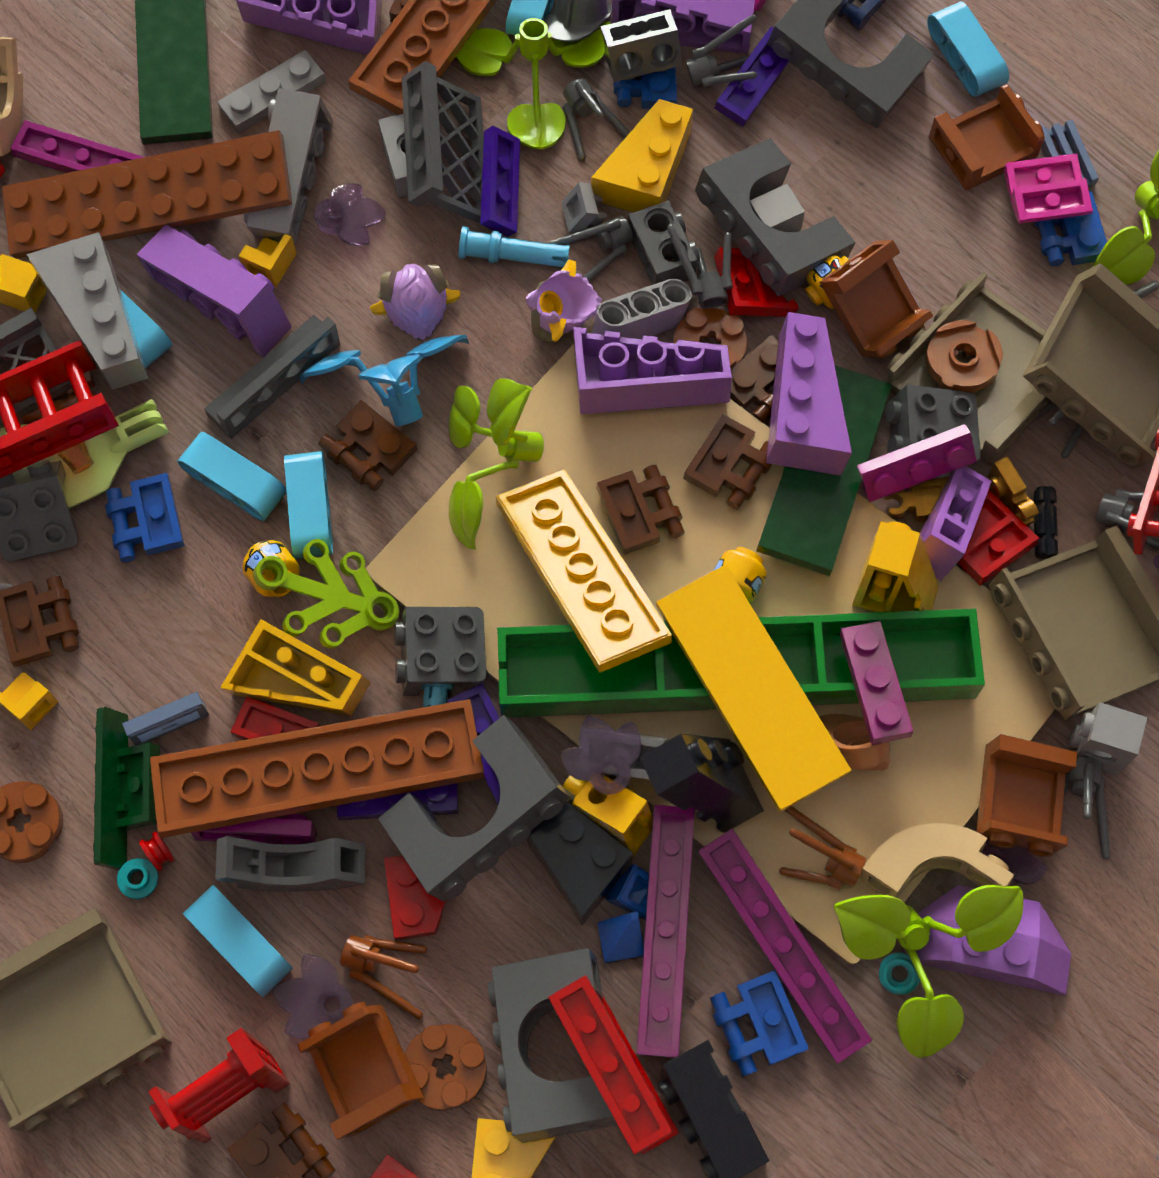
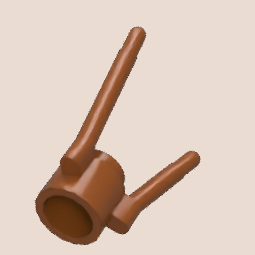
[779,806,866,890]
[340,934,427,1019]

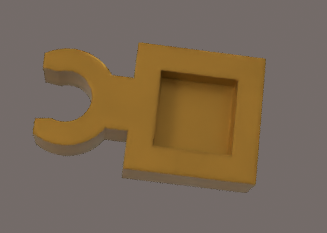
[987,456,1039,525]
[883,477,948,522]

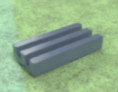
[1042,120,1099,187]
[122,692,209,746]

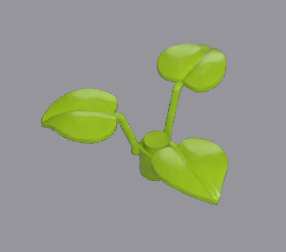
[456,18,611,150]
[1093,150,1159,285]
[449,378,544,549]
[834,885,1024,1058]

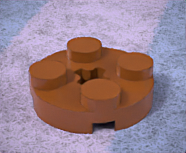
[673,308,747,368]
[925,320,1003,393]
[0,781,63,863]
[405,1024,487,1111]

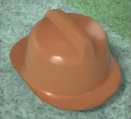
[819,714,890,770]

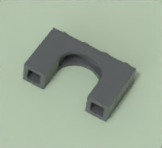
[767,0,934,128]
[695,138,856,297]
[378,715,570,902]
[488,948,618,1143]

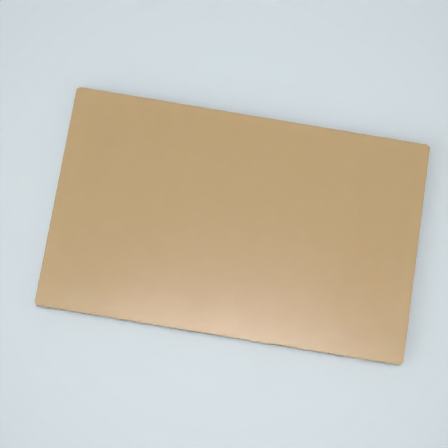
[366,322,1055,965]

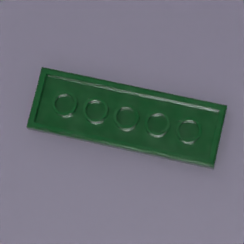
[135,0,213,145]
[756,365,892,576]

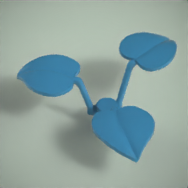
[300,335,469,426]

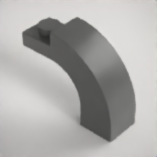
[215,836,365,892]

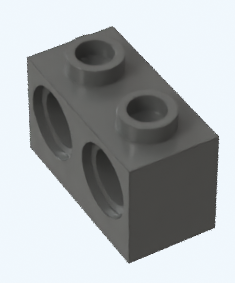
[601,9,682,82]
[628,200,700,285]

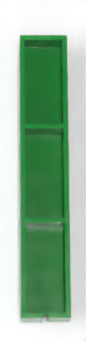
[497,608,985,718]

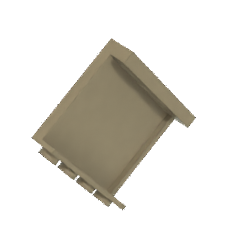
[1023,263,1159,468]
[887,272,1051,466]
[988,525,1159,721]
[0,908,171,1133]

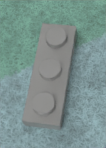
[217,50,326,134]

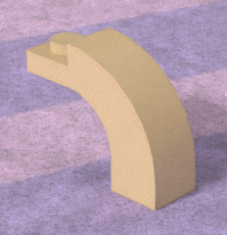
[0,37,23,156]
[860,823,1014,898]

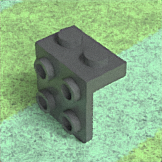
[885,385,981,464]
[0,459,78,561]
[394,607,486,696]

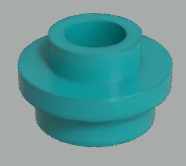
[117,858,159,900]
[879,952,920,995]

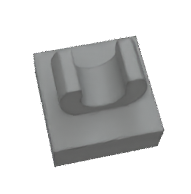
[561,182,607,233]

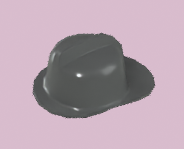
[544,0,612,42]

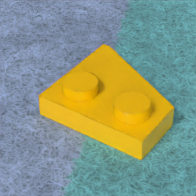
[471,1118,556,1178]

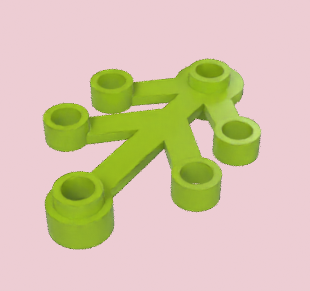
[253,539,399,649]

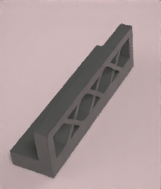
[204,315,341,439]

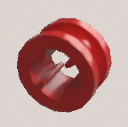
[139,831,176,872]

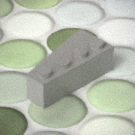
[244,88,333,244]
[26,232,148,390]

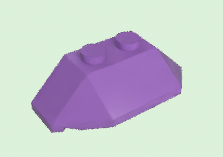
[902,885,1071,995]

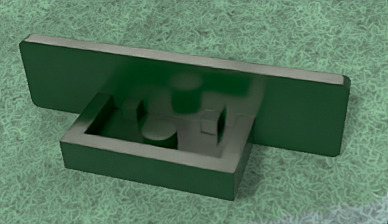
[93,707,160,870]

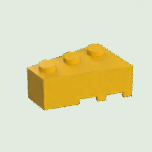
[591,99,693,213]
[852,521,939,612]
[220,619,371,716]

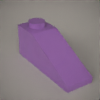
[920,466,992,581]

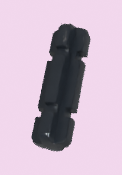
[1034,486,1058,559]

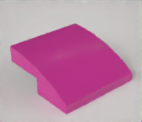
[1004,153,1093,224]

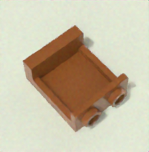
[929,84,1045,191]
[820,240,933,359]
[976,734,1077,857]
[297,1002,424,1140]

